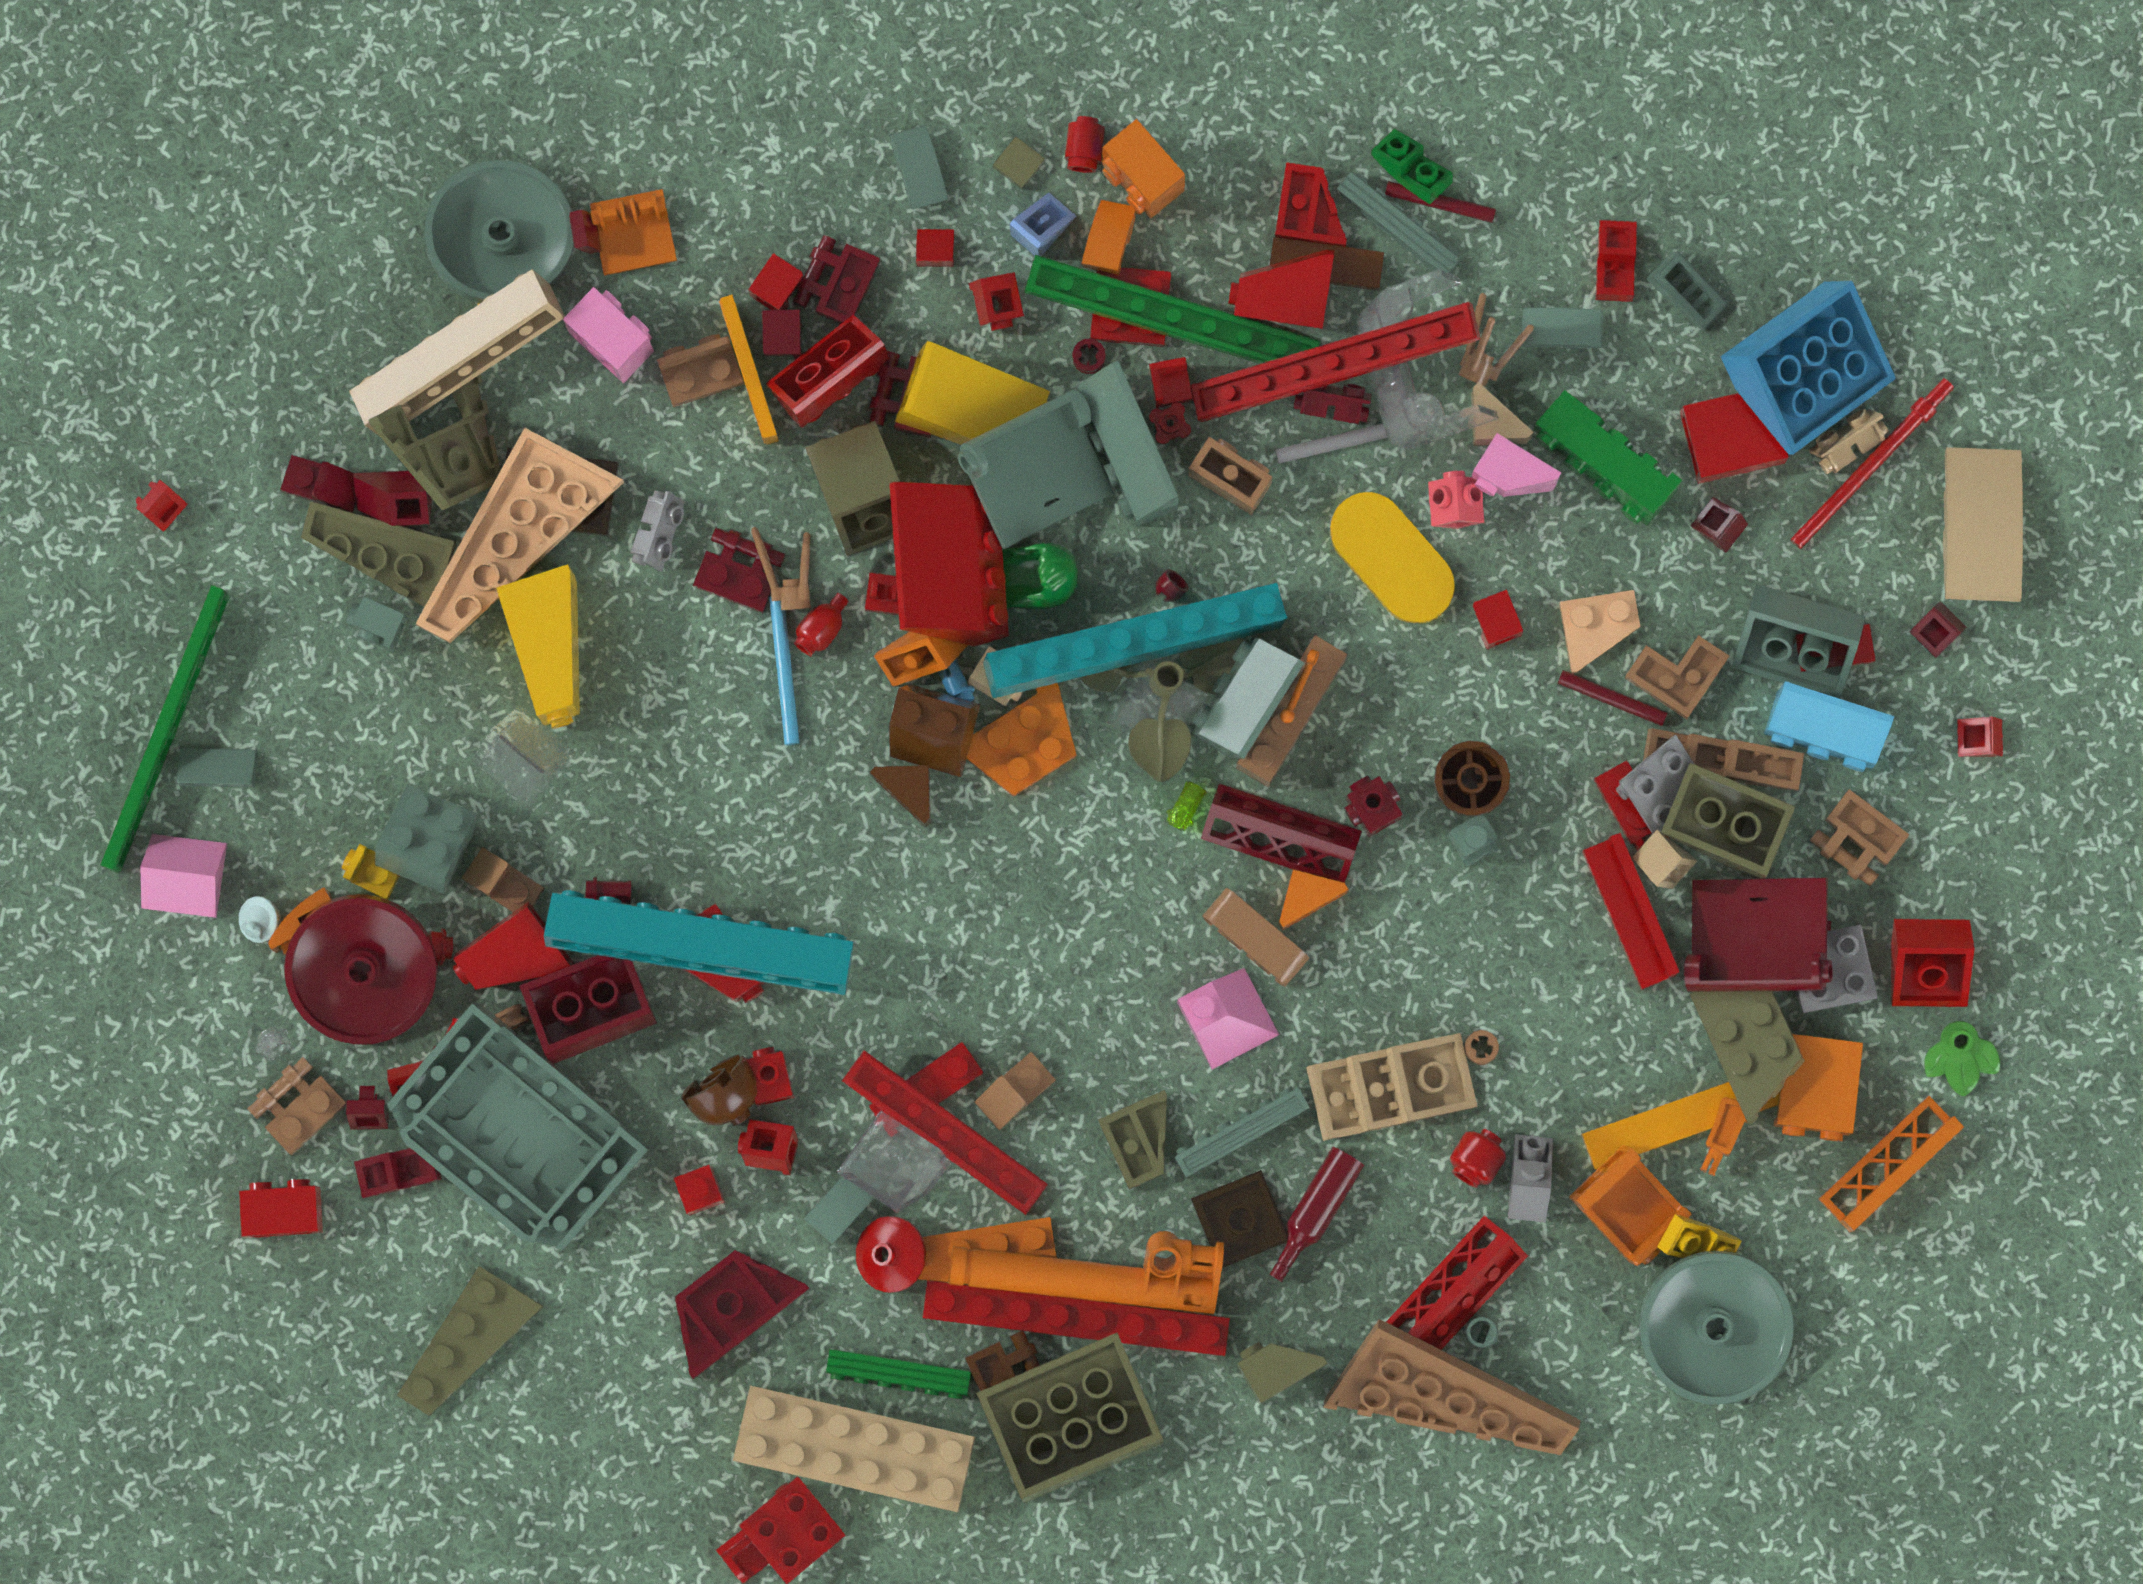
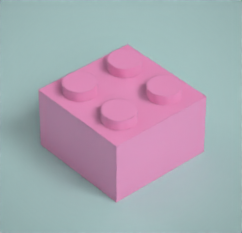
[563,287,654,384]

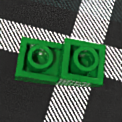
[1371,128,1453,204]

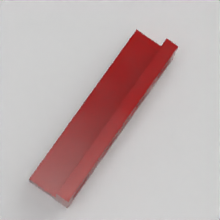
[1582,833,1680,990]
[1386,1215,1528,1350]

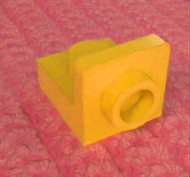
[342,844,400,899]

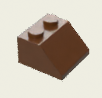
[889,684,980,777]

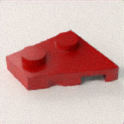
[1275,162,1347,247]

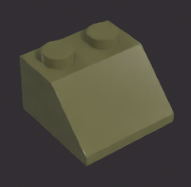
[1237,1341,1328,1404]

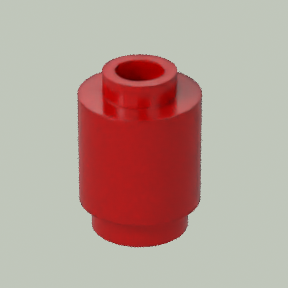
[1064,116,1105,173]

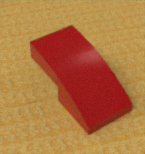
[1595,220,1637,302]

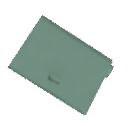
[958,390,1114,549]

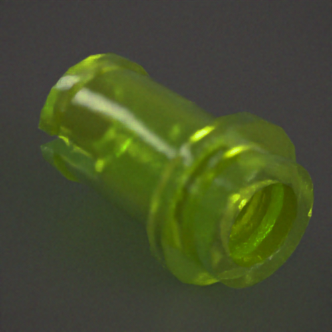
[1165,781,1208,832]

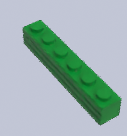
[826,1349,971,1400]

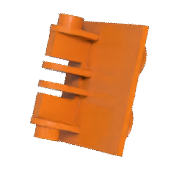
[590,189,677,276]

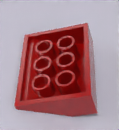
[889,482,1009,647]

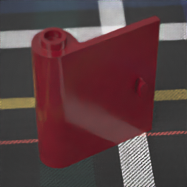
[1684,878,1833,992]

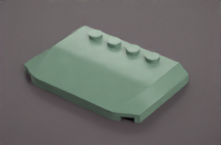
[387,1002,649,1250]

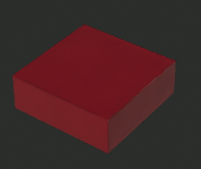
[569,209,602,254]

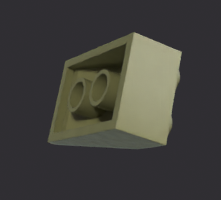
[1661,763,1795,879]

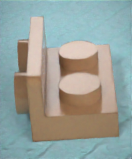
[657,334,744,408]

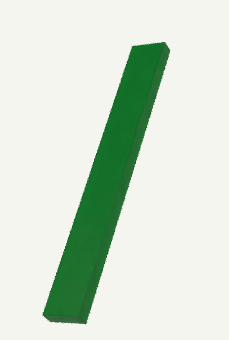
[1024,255,1321,364]
[100,585,230,873]

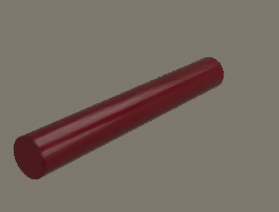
[1385,181,1496,223]
[1557,670,1667,726]

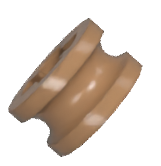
[495,1003,529,1030]
[1464,1030,1499,1065]

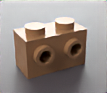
[1188,437,1273,516]

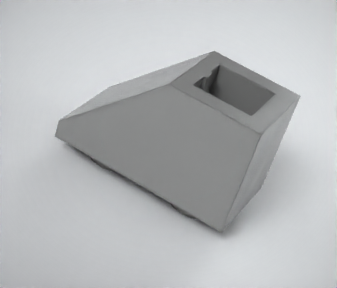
[1508,1134,1553,1223]

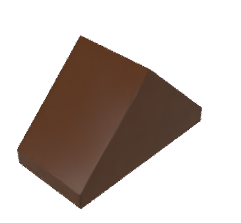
[870,765,931,828]

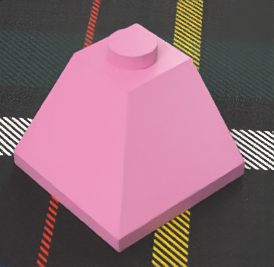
[1471,433,1561,497]
[1177,968,1279,1070]

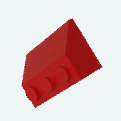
[766,314,890,428]

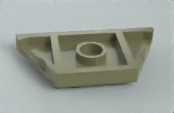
[1690,991,1805,1124]

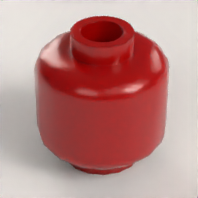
[1450,1129,1506,1188]

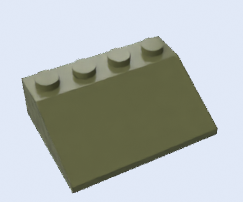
[976,1333,1164,1503]

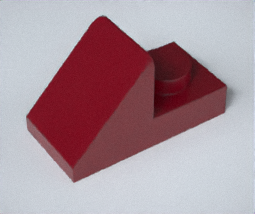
[280,455,356,513]

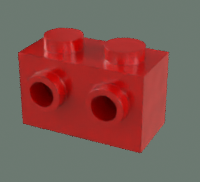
[239,1179,323,1238]

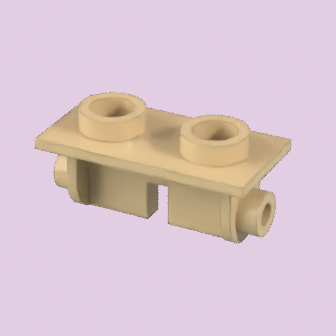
[1809,409,1889,474]

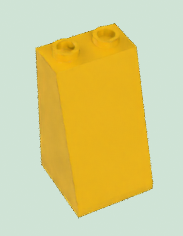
[895,341,1050,445]
[496,564,580,729]

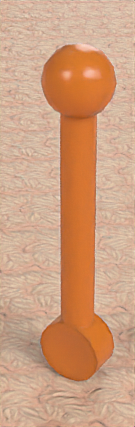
[1280,649,1320,723]

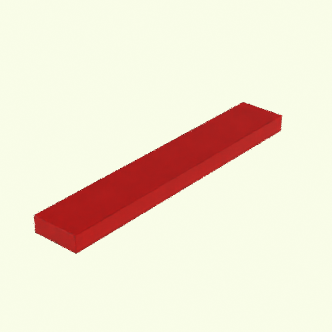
[841,1050,1048,1215]

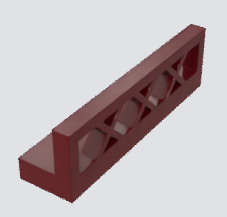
[1201,783,1362,883]

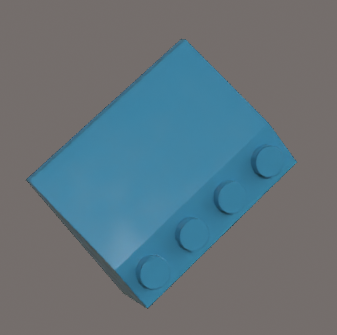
[1721,281,1896,454]

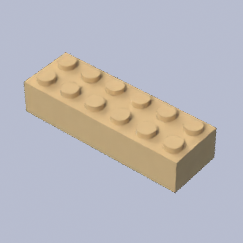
[733,1386,976,1512]

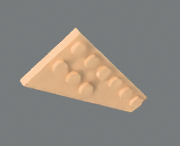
[416,428,624,643]

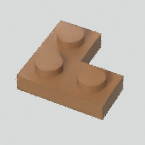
[1624,635,1729,720]

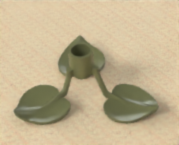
[1079,638,1245,782]

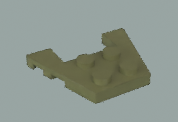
[368,374,501,510]

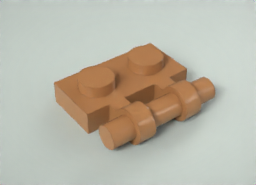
[1810,789,1910,886]
[247,1057,346,1156]

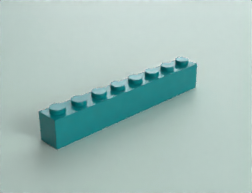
[983,583,1287,699]
[544,890,853,995]

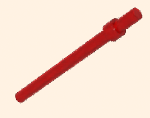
[1790,378,1954,550]

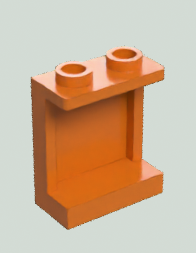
[1774,1034,1863,1142]
[1569,1145,1692,1266]

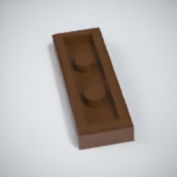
[1270,237,1384,291]

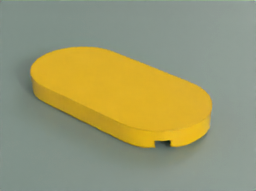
[1330,492,1455,623]

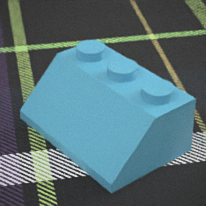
[1764,681,1894,772]

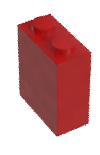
[1680,393,1789,484]

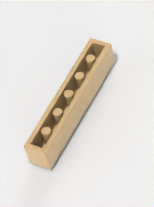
[349,269,565,436]

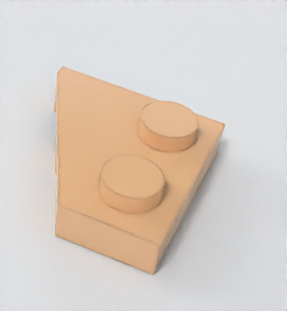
[1559,590,1640,674]

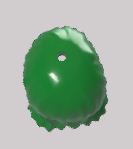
[1002,543,1078,609]

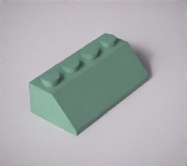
[1077,360,1179,527]

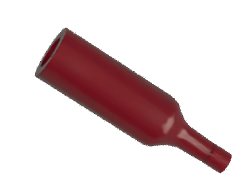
[1269,1146,1365,1282]

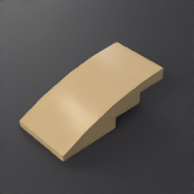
[1943,447,2023,602]
[1306,1033,1478,1141]

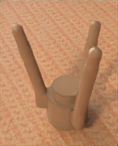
[1458,293,1534,387]
[751,527,811,610]

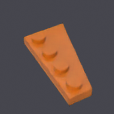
[918,1217,1057,1282]

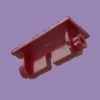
[1293,383,1372,425]

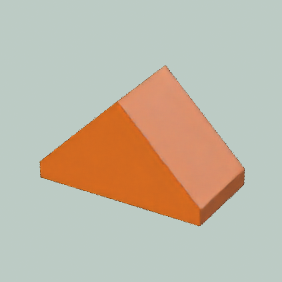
[1278,870,1349,931]

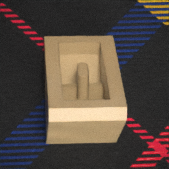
[1471,382,1534,446]
[1632,830,1697,889]

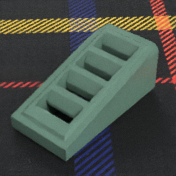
[1646,251,1729,331]

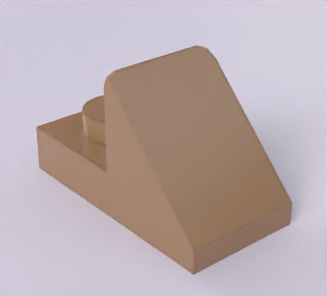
[461,847,545,913]
[974,1052,1056,1131]

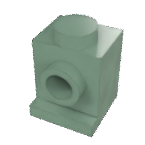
[346,596,409,653]
[1448,814,1499,868]

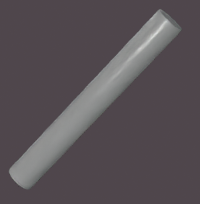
[1275,423,1387,464]

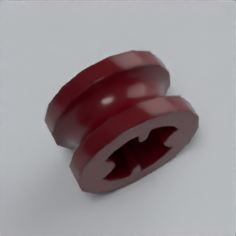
[1072,338,1106,374]

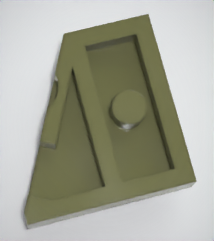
[1098,1090,1167,1190]

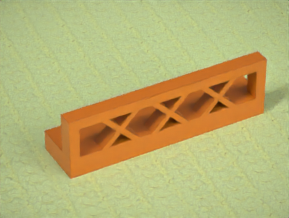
[1818,1096,1964,1232]

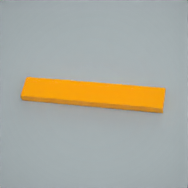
[1581,1082,1779,1170]

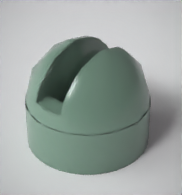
[1466,1317,1499,1349]

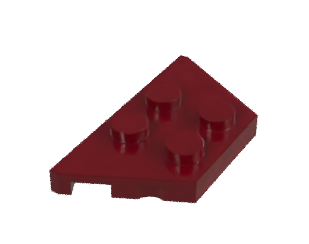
[675,1250,810,1379]

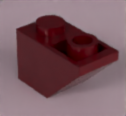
[353,471,432,526]

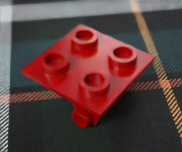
[738,1476,846,1584]

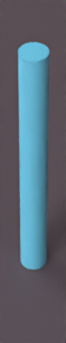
[769,597,800,746]

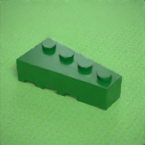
[1533,390,1683,526]

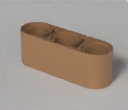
[1202,888,1310,987]

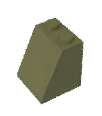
[805,421,900,556]

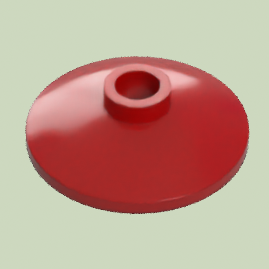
[856,1216,926,1293]

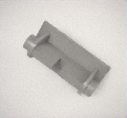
[630,490,685,572]

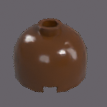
[1434,741,1510,817]
[681,1055,757,1126]

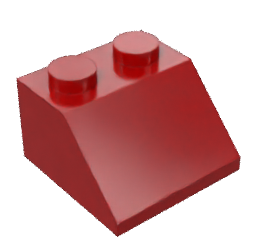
[1891,919,1975,1007]

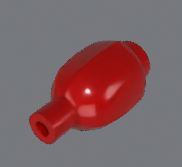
[794,593,849,657]

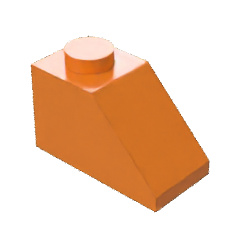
[874,632,968,687]

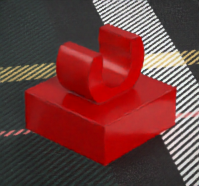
[135,480,188,532]
[865,573,899,615]

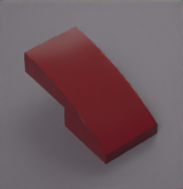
[354,1148,442,1198]

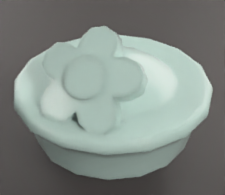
[239,896,281,943]

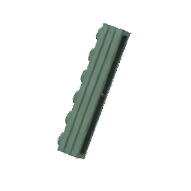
[1336,171,1460,280]
[1174,1086,1310,1178]

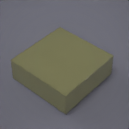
[993,137,1045,190]

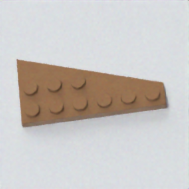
[1323,1319,1580,1455]

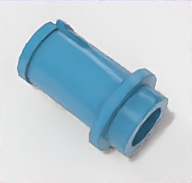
[938,658,975,701]

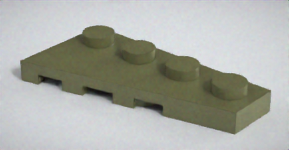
[301,501,456,607]

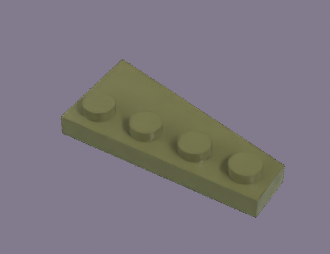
[397,1266,544,1416]

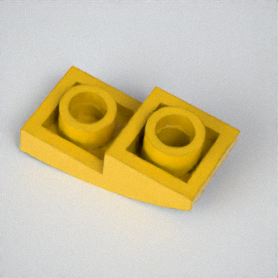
[1657,1214,1742,1258]

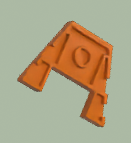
[967,683,1077,797]

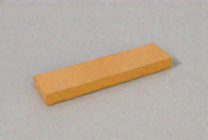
[719,295,779,445]

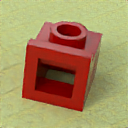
[968,272,1024,331]
[738,1119,799,1176]

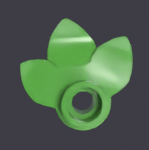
[1924,1021,2000,1096]

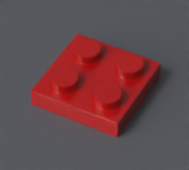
[1090,267,1171,347]

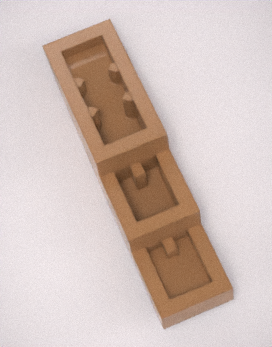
[1643,728,1804,791]

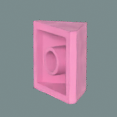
[140,834,227,918]

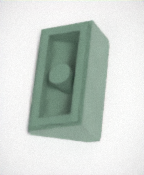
[176,748,257,788]

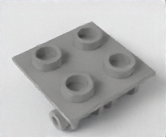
[1616,735,1694,834]
[1796,925,1878,1013]

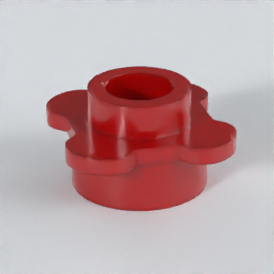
[1149,402,1191,444]

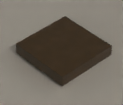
[1191,1170,1288,1268]

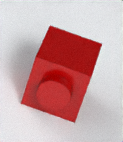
[673,1164,725,1216]

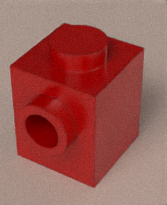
[747,1047,795,1107]

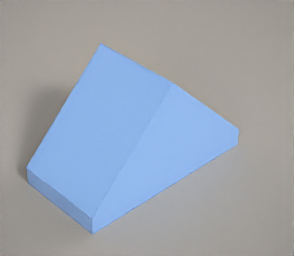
[1010,193,1077,256]

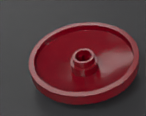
[284,894,438,1045]

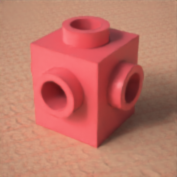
[1428,471,1484,529]

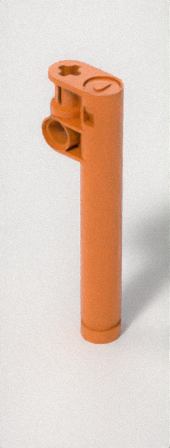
[948,1231,1224,1314]

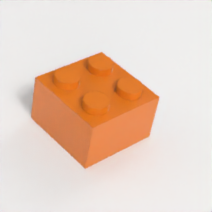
[1102,119,1185,219]

